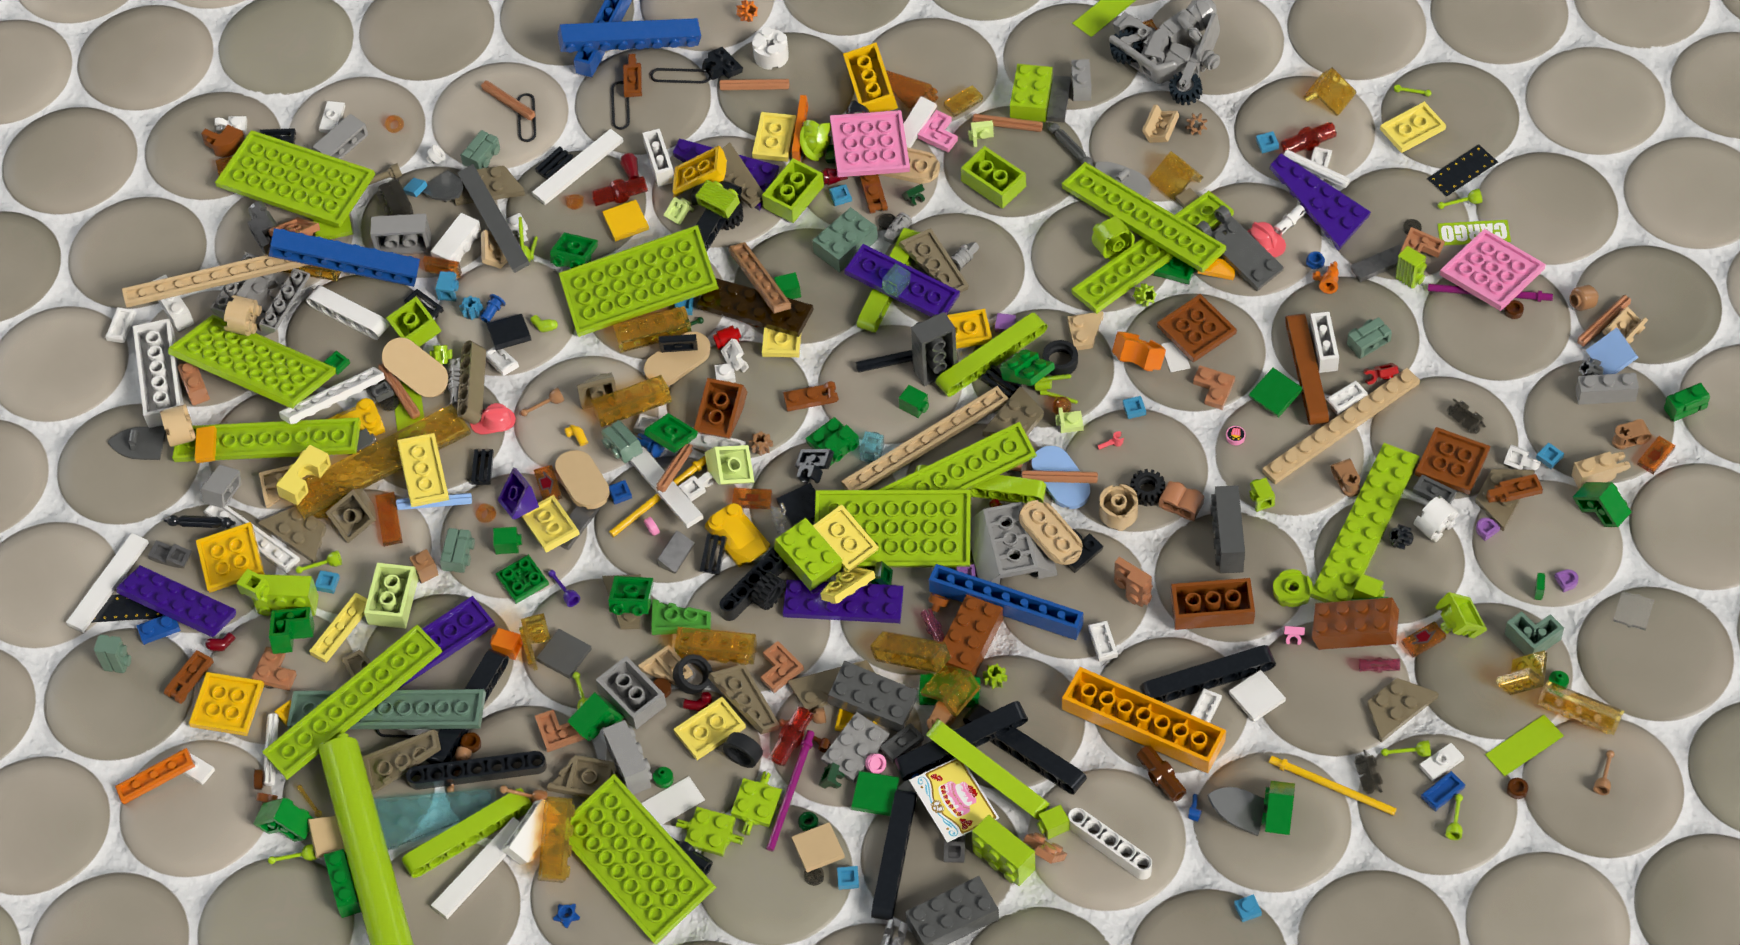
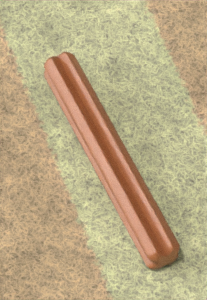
[719,79,790,90]
[481,80,536,120]
[972,114,1043,132]
[1577,295,1631,347]
[378,363,420,419]
[656,444,693,492]
[1021,470,1098,483]

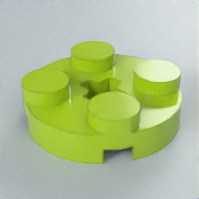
[1273,569,1313,607]

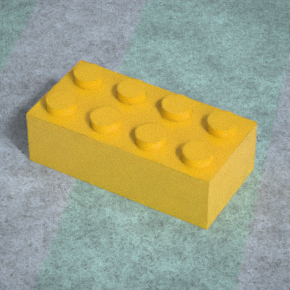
[843,42,898,113]

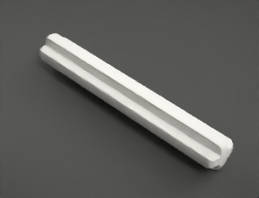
[1284,150,1350,188]
[263,713,279,787]

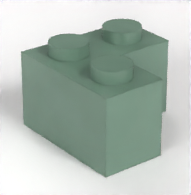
[1504,611,1564,661]

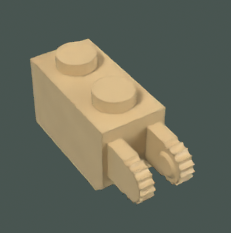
[1571,452,1631,489]

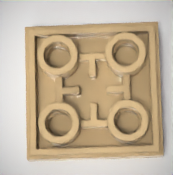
[308,816,346,858]
[792,822,845,872]

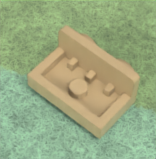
[1142,105,1180,143]
[481,230,508,269]
[1602,306,1648,344]

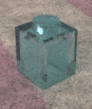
[882,263,911,298]
[859,431,885,463]

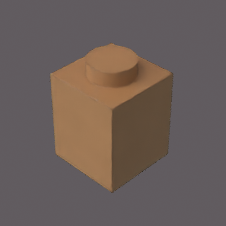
[409,549,439,584]

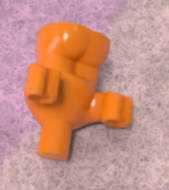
[1313,261,1339,294]

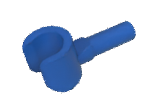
[1188,794,1202,822]

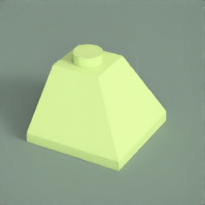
[705,445,754,485]

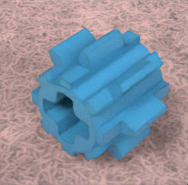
[459,296,484,320]

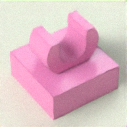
[1284,626,1305,645]

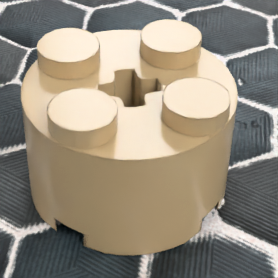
[224,295,262,336]
[160,404,196,447]
[1099,484,1138,531]

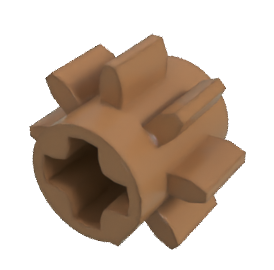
[1185,113,1207,135]
[749,431,773,456]

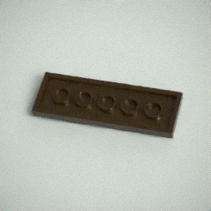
[697,278,814,337]

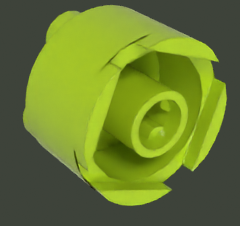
[1092,216,1135,260]

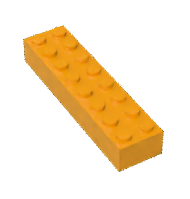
[1062,667,1226,774]

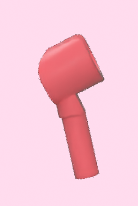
[1097,431,1124,450]

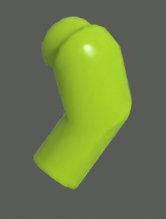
[530,315,558,332]

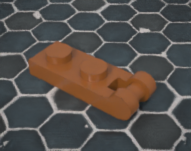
[859,174,888,214]
[783,381,839,412]
[164,650,214,704]

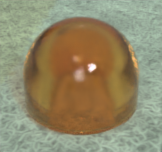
[385,115,404,133]
[566,194,584,210]
[1052,396,1071,415]
[476,504,496,523]

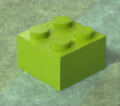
[386,296,441,347]

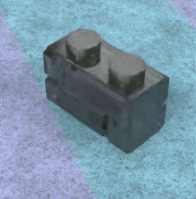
[377,179,413,216]

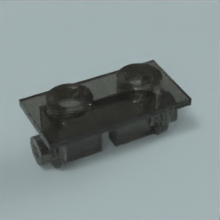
[1447,399,1486,434]
[1354,750,1383,794]

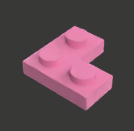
[918,110,958,153]

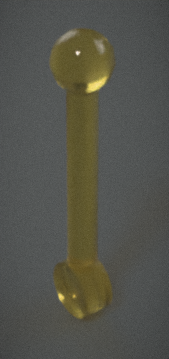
[297,784,322,818]

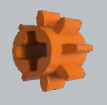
[736,0,758,22]

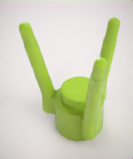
[518,217,538,263]
[1035,374,1078,404]

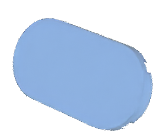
[1032,446,1090,509]

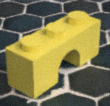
[276,445,331,506]

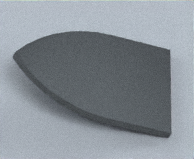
[422,170,463,202]
[108,427,166,460]
[1207,787,1266,836]

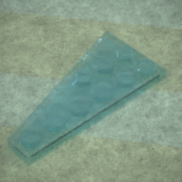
[374,789,496,850]

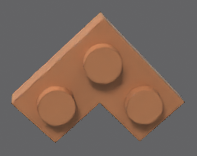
[1399,227,1445,258]
[1193,366,1235,410]
[761,641,804,693]
[252,647,297,691]
[535,709,585,752]
[1023,832,1067,864]

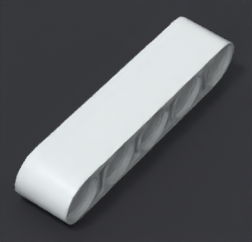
[306,285,389,340]
[1068,808,1152,880]

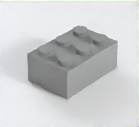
[370,213,432,255]
[596,656,667,729]
[603,720,653,794]

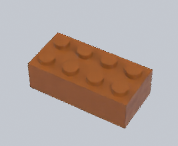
[1171,578,1255,630]
[935,594,1003,677]
[1312,597,1399,650]

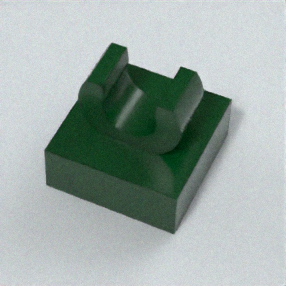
[902,184,925,206]
[870,561,893,585]
[819,762,845,789]

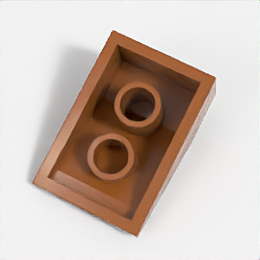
[694,378,748,439]

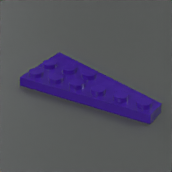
[673,138,780,211]
[1269,153,1371,251]

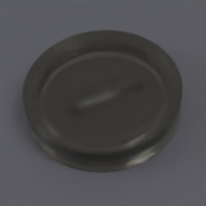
[878,214,896,230]
[1403,219,1422,235]
[380,395,399,411]
[804,867,824,886]

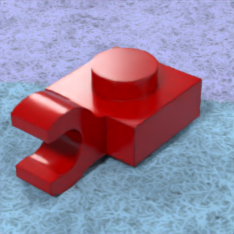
[1363,363,1399,385]

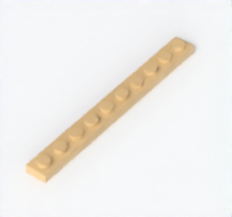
[122,254,308,308]
[1262,368,1420,484]
[842,386,1008,490]

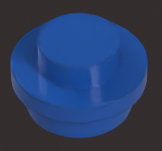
[1306,251,1325,269]

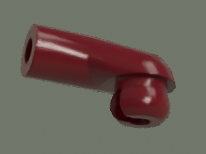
[205,632,236,651]
[683,692,712,711]

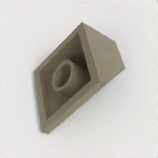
[577,372,619,409]
[325,489,377,543]

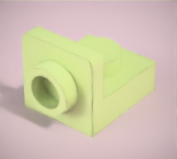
[968,120,994,147]
[663,197,694,225]
[1055,407,1084,433]

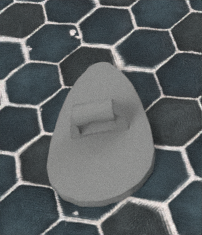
[1095,162,1151,198]

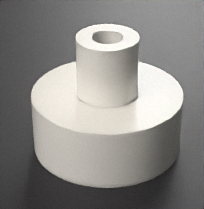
[426,145,445,164]

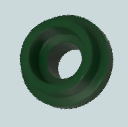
[798,812,819,831]

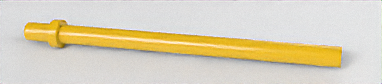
[609,455,706,537]
[1269,756,1397,816]

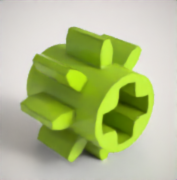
[1132,283,1157,307]
[429,345,453,364]
[983,663,1007,689]

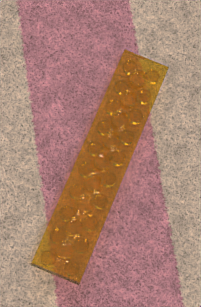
[292,404,471,520]

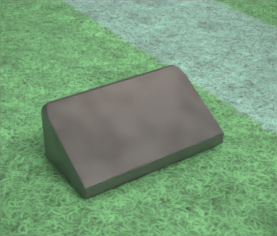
[658,530,695,574]

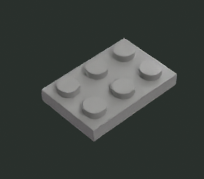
[821,712,890,783]

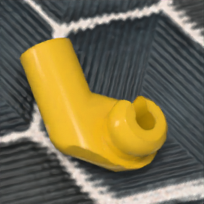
[564,424,588,446]

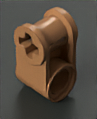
[1612,419,1652,449]
[1331,458,1360,497]
[927,701,958,731]

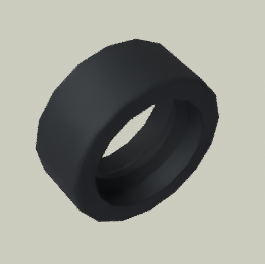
[1042,340,1078,376]
[673,654,713,694]
[723,732,763,768]

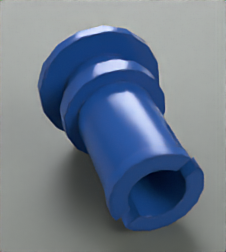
[479,294,506,323]
[636,433,665,458]

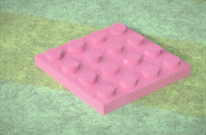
[830,110,910,177]
[1440,229,1546,311]

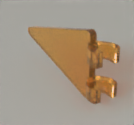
[886,70,938,108]

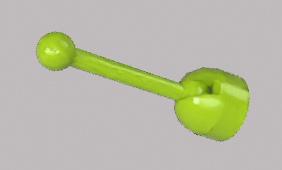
[1437,189,1483,209]
[295,550,342,574]
[572,672,588,709]
[1381,740,1431,757]
[1445,794,1463,840]
[268,844,317,864]

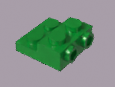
[550,232,598,269]
[1000,349,1055,386]
[806,417,859,466]
[608,576,654,616]

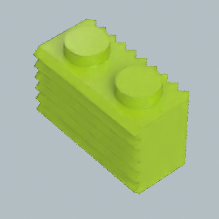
[695,180,740,219]
[1395,246,1427,289]

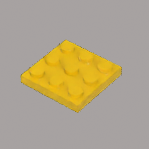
[196,522,265,593]
[189,672,264,736]

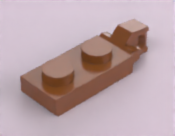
[623,54,642,97]
[1486,474,1543,503]

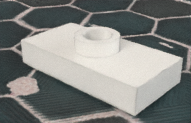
[319,101,346,133]
[106,307,136,343]
[486,347,519,376]
[1326,381,1368,415]
[1088,621,1118,662]
[1190,688,1222,723]
[1419,743,1464,782]
[182,749,215,785]

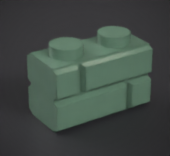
[460,130,500,170]
[1347,317,1392,359]
[601,420,643,463]
[440,528,475,573]
[94,634,131,673]

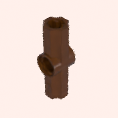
[1136,745,1187,802]

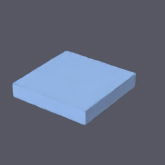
[1586,327,1639,375]

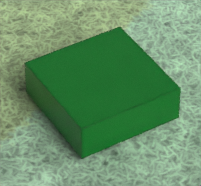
[323,351,350,375]
[1534,573,1545,600]

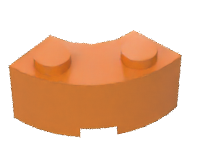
[1112,331,1166,371]

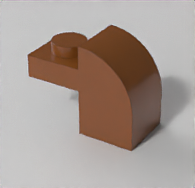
[201,125,245,157]

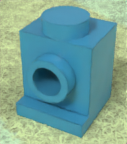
[435,271,459,302]

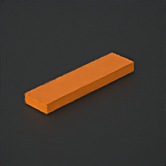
[792,95,808,161]
[115,748,195,804]

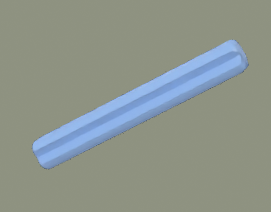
[396,493,472,510]

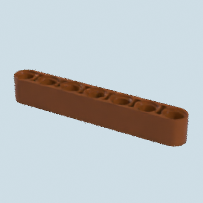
[1285,313,1329,425]

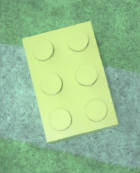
[364,563,419,629]

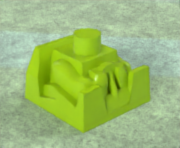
[1435,592,1487,639]

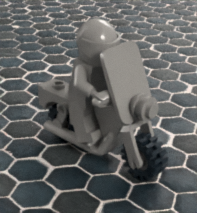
[1109,0,1220,105]

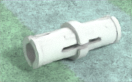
[1273,205,1306,236]

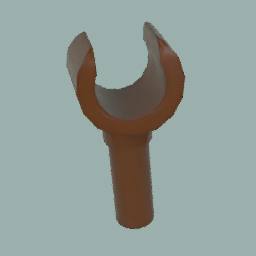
[813,736,831,753]

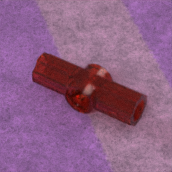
[1281,122,1337,153]
[591,176,648,206]
[769,706,814,766]

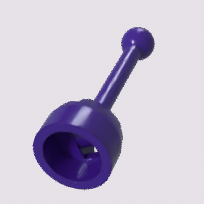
[548,570,580,607]

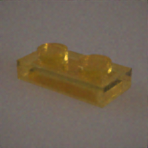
[944,85,983,117]

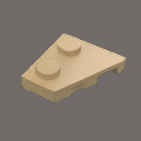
[1068,311,1104,350]
[259,465,290,508]
[638,645,693,685]

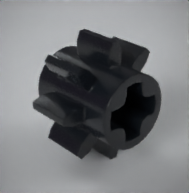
[1389,524,1414,550]

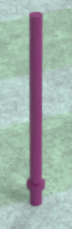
[1428,284,1553,302]
[766,730,815,852]

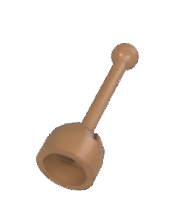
[520,387,565,416]
[778,707,826,727]
[446,746,472,794]
[1593,750,1615,795]
[500,785,547,803]

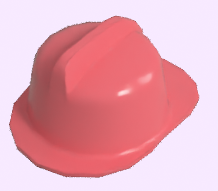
[1247,222,1286,257]
[470,403,516,435]

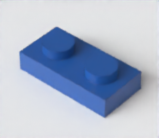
[137,615,181,645]

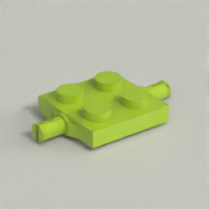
[731,771,782,835]
[676,807,744,857]

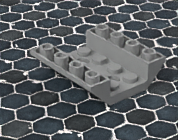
[210,252,310,336]
[970,502,1057,585]

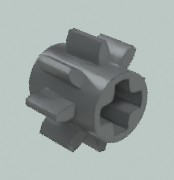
[1579,357,1603,376]

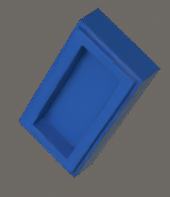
[1421,771,1465,812]

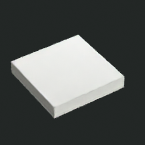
[1229,670,1286,722]

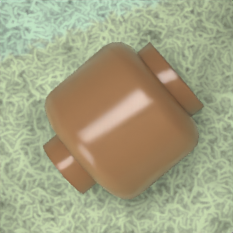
[1569,285,1599,311]

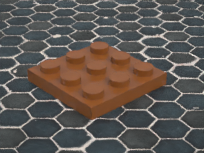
[1157,294,1237,363]
[1415,427,1491,495]

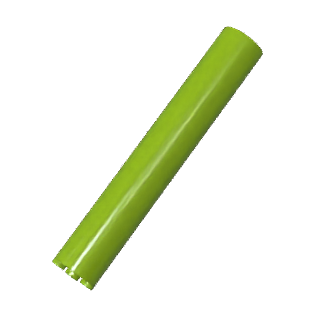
[319,733,414,945]

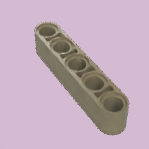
[457,340,486,425]

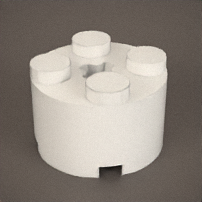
[752,27,789,70]
[1413,495,1459,542]

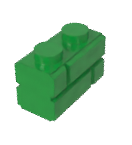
[1664,383,1710,422]

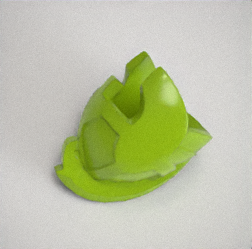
[800,120,831,161]

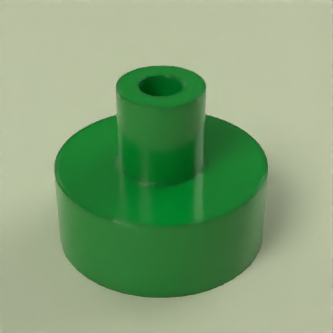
[1548,671,1569,692]
[653,767,674,788]

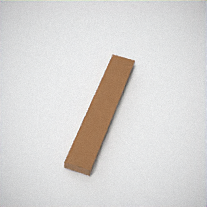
[729,242,791,313]

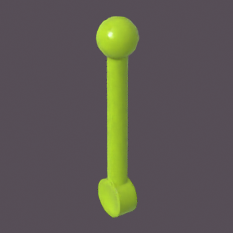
[1394,85,1432,97]

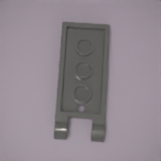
[1195,205,1284,291]

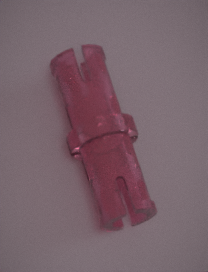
[921,609,945,647]
[1359,657,1400,673]

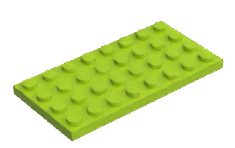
[215,130,375,228]
[559,225,719,337]
[168,315,336,409]
[815,490,971,568]
[555,774,717,945]

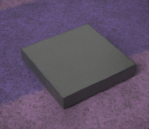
[536,629,592,679]

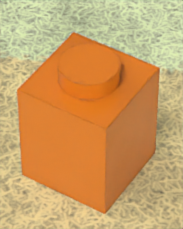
[490,628,523,660]

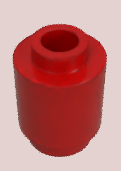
[713,325,742,349]

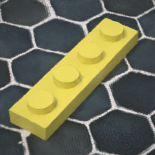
[309,593,367,663]

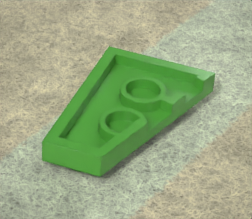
[651,599,711,635]

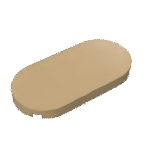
[879,148,940,184]
[644,332,711,386]
[382,338,448,398]
[555,450,610,509]
[1019,500,1083,565]

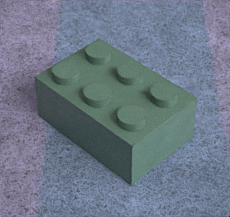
[812,207,878,273]

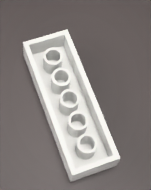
[133,319,184,428]

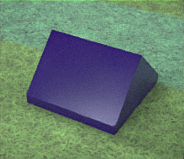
[497,467,539,519]

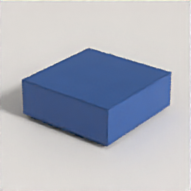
[609,480,632,505]

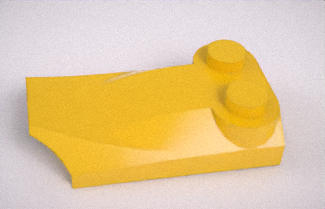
[672,145,727,198]
[326,398,386,436]
[705,503,770,567]

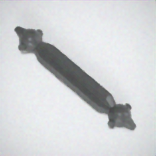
[1048,122,1094,167]

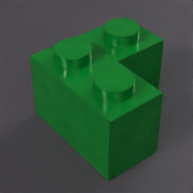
[1573,482,1631,527]
[269,607,315,654]
[567,692,624,741]
[1262,781,1295,835]
[253,798,315,842]

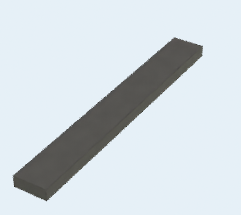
[457,164,530,273]

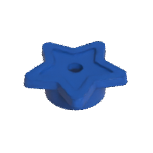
[553,904,580,928]

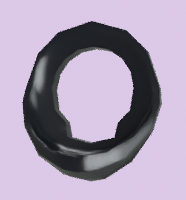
[846,100,870,114]

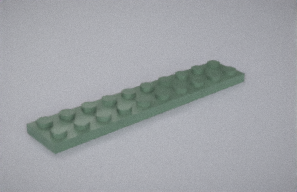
[287,689,486,729]

